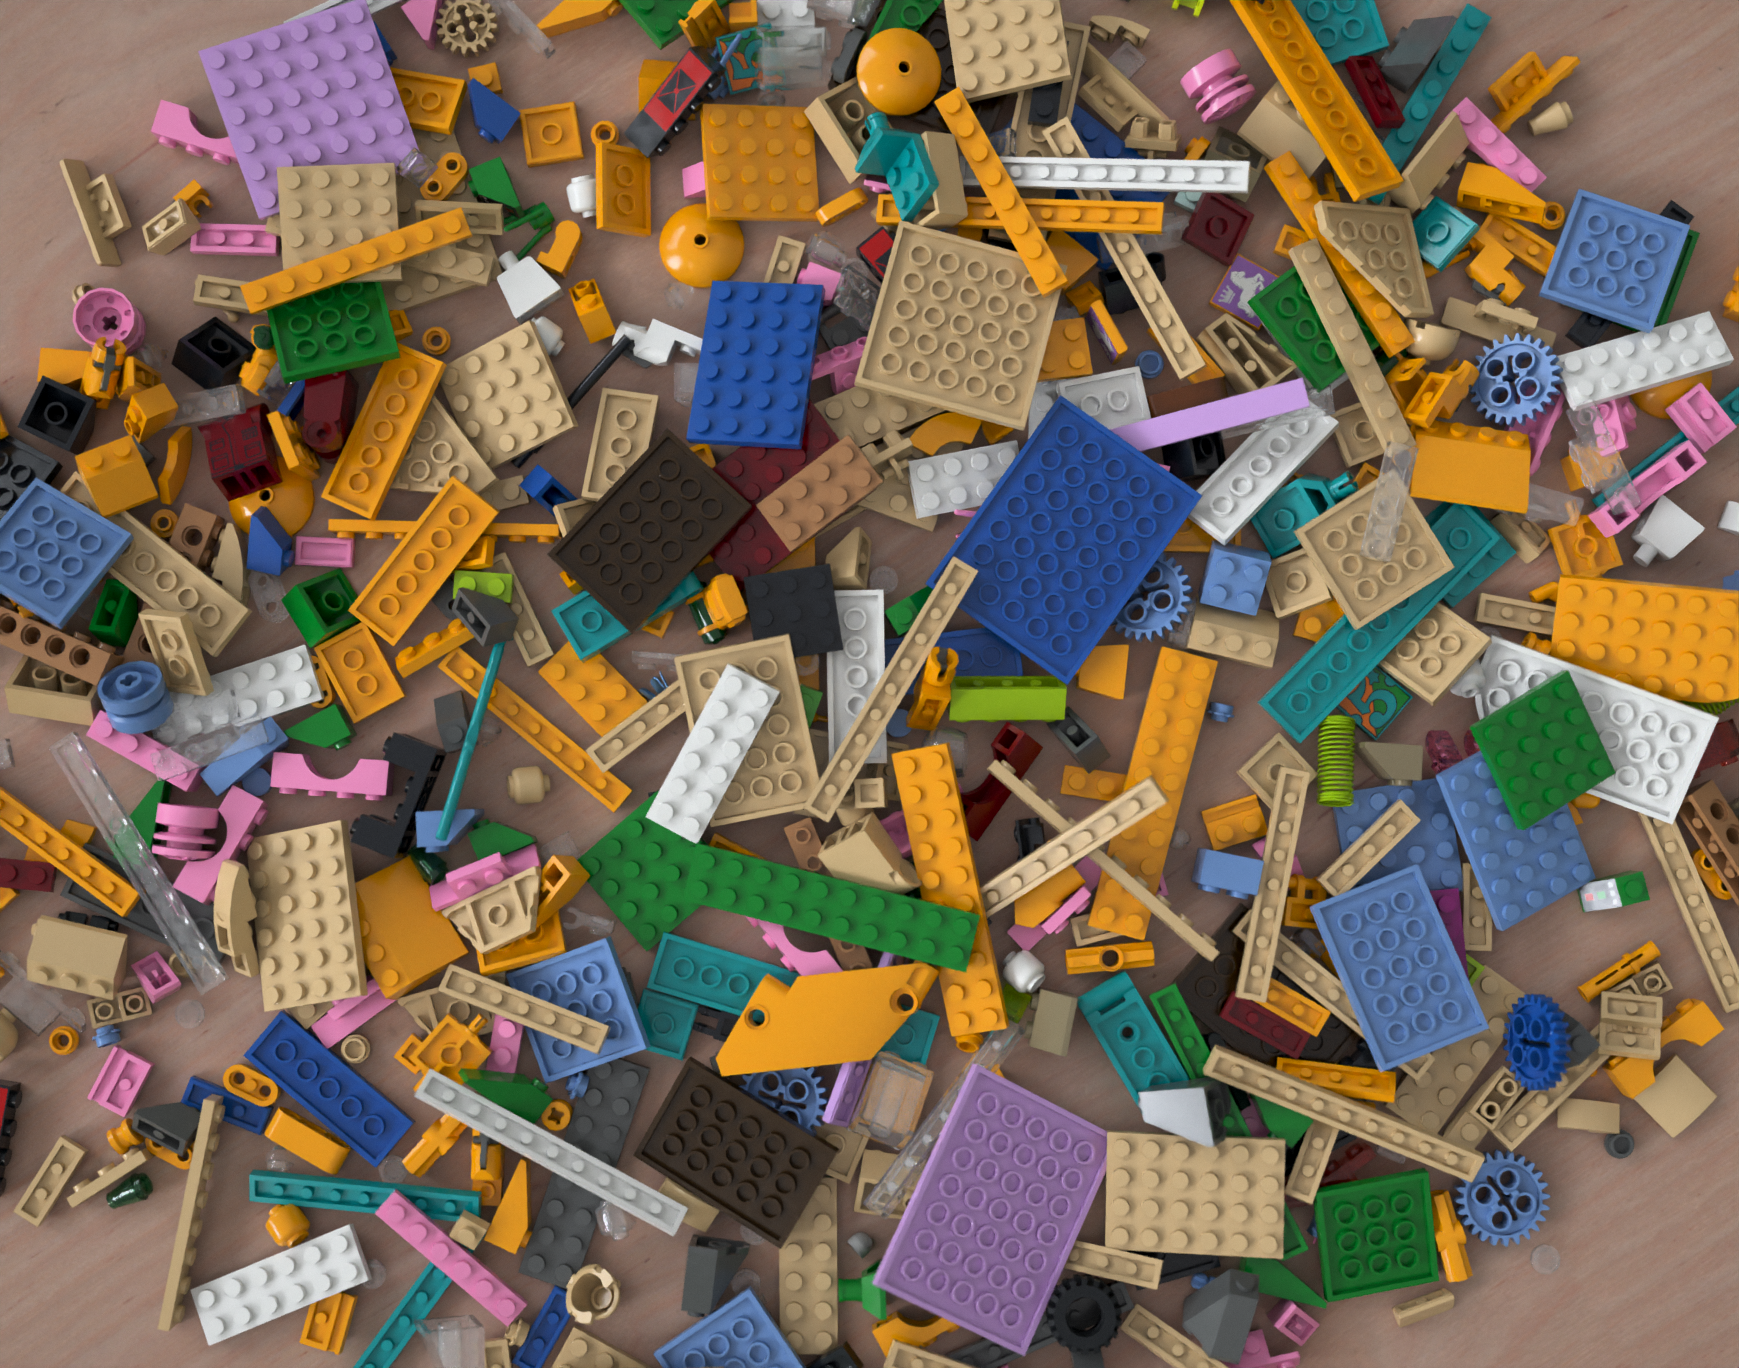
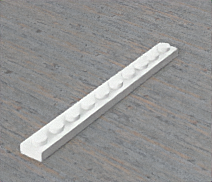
[960,156,1250,193]
[414,1069,688,1236]

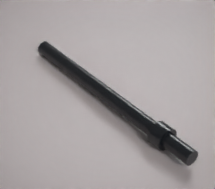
[511,334,633,469]

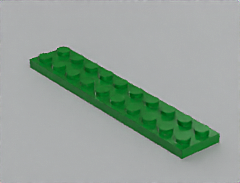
[683,842,980,973]

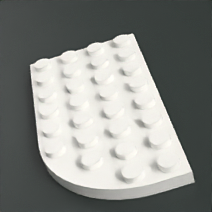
[1475,635,1719,824]

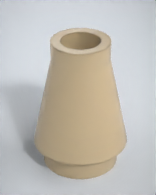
[1527,101,1573,137]

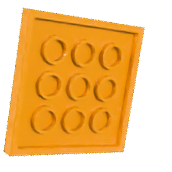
[700,104,819,222]

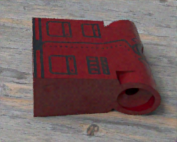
[302,370,359,465]
[197,403,283,502]

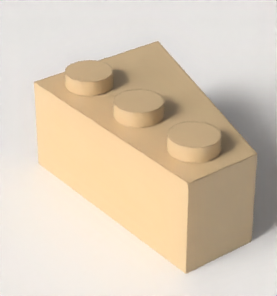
[1195,313,1297,395]

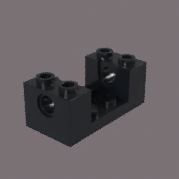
[350,732,447,859]

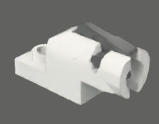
[612,319,703,369]

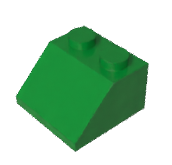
[281,568,361,648]

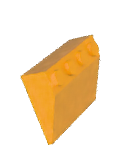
[1406,420,1531,514]
[355,855,470,1000]

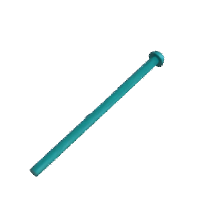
[435,637,514,841]

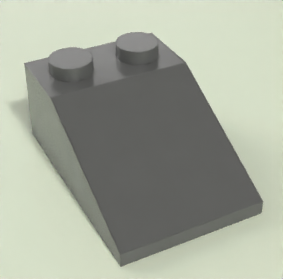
[1378,15,1458,94]

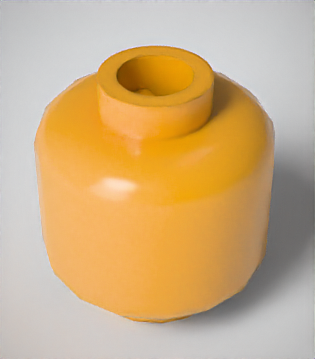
[266,1204,310,1248]

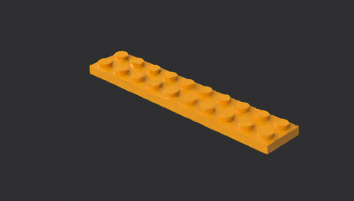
[1229,0,1404,202]
[1087,646,1218,941]
[891,742,1009,1036]

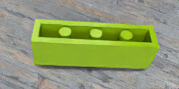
[947,676,1067,723]

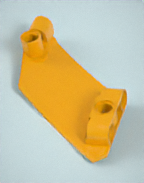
[716,960,940,1076]

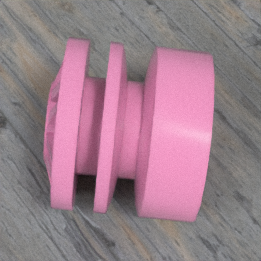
[1180,49,1257,125]
[73,288,146,355]
[151,803,220,861]

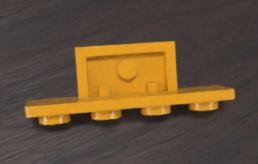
[1487,52,1581,134]

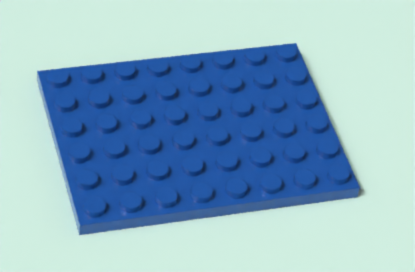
[925,395,1202,685]

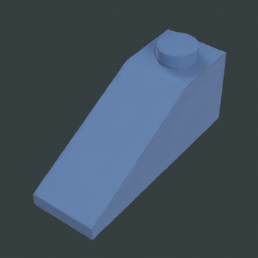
[200,716,289,797]

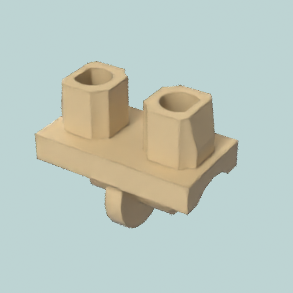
[1125,117,1182,159]
[860,430,913,481]

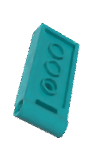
[551,571,704,663]
[1077,970,1190,1124]

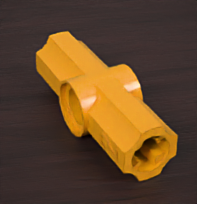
[1065,941,1155,975]
[402,1114,468,1178]
[1430,1189,1473,1282]

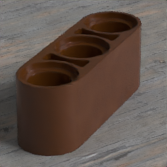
[1146,377,1229,418]

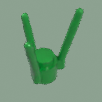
[504,202,555,261]

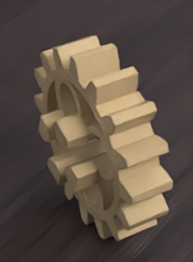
[435,0,499,58]

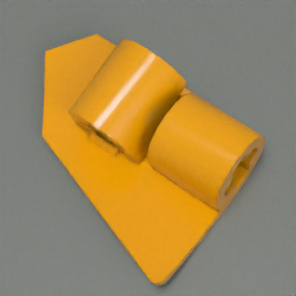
[1014,839,1086,928]

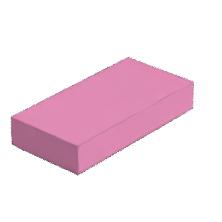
[295,536,356,568]

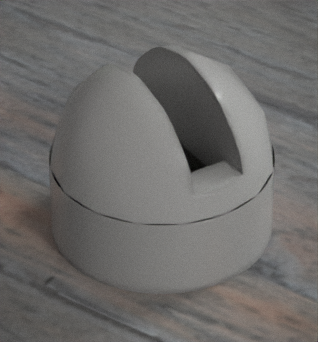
[847,1232,873,1259]

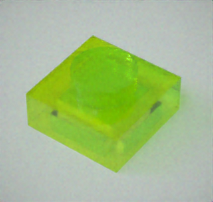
[1002,983,1032,1024]

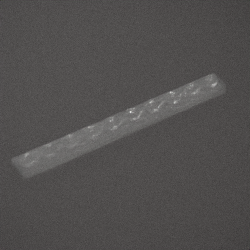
[49,732,229,995]

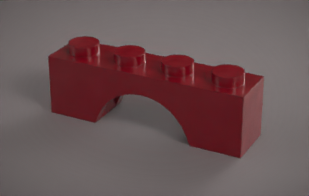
[960,722,1043,842]

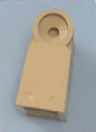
[817,812,922,895]

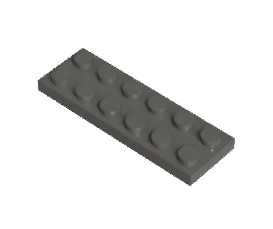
[60,843,226,968]

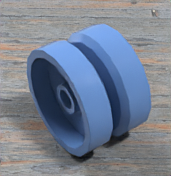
[97,661,174,734]

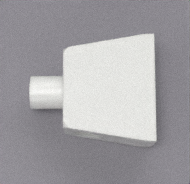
[497,250,565,325]
[1631,495,1705,567]

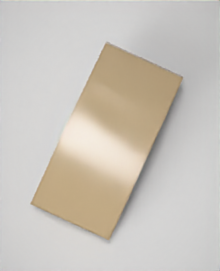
[1089,15,1150,48]
[1606,961,1673,997]
[86,987,152,1029]
[1557,1098,1620,1134]
[658,1177,720,1232]

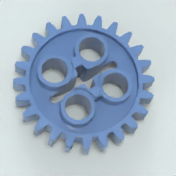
[1469,333,1564,427]
[1110,552,1193,643]
[739,1066,829,1134]
[1453,1149,1550,1247]

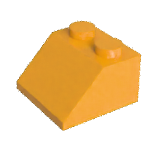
[74,435,159,518]

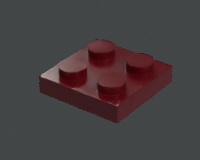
[1181,192,1255,266]

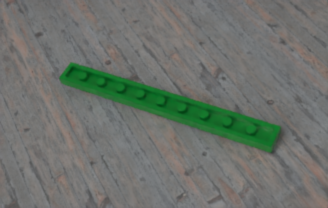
[1149,982,1309,1262]

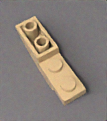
[211,523,251,607]
[214,859,260,978]
[1442,1066,1525,1176]

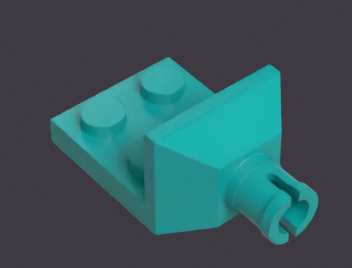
[855,112,940,222]
[1250,471,1359,559]

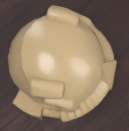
[566,1264,621,1325]

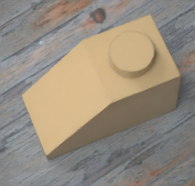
[825,527,872,591]

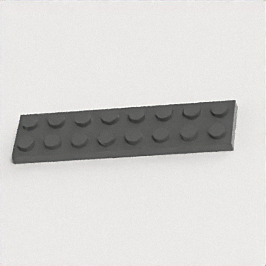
[519,1058,650,1289]

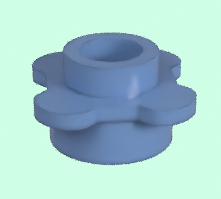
[565,1071,589,1100]

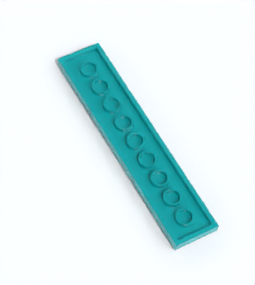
[1257,503,1500,743]
[646,932,940,1072]

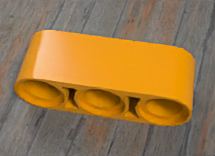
[264,1107,352,1175]

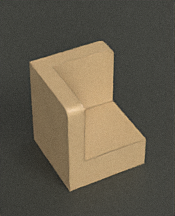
[854,778,888,809]

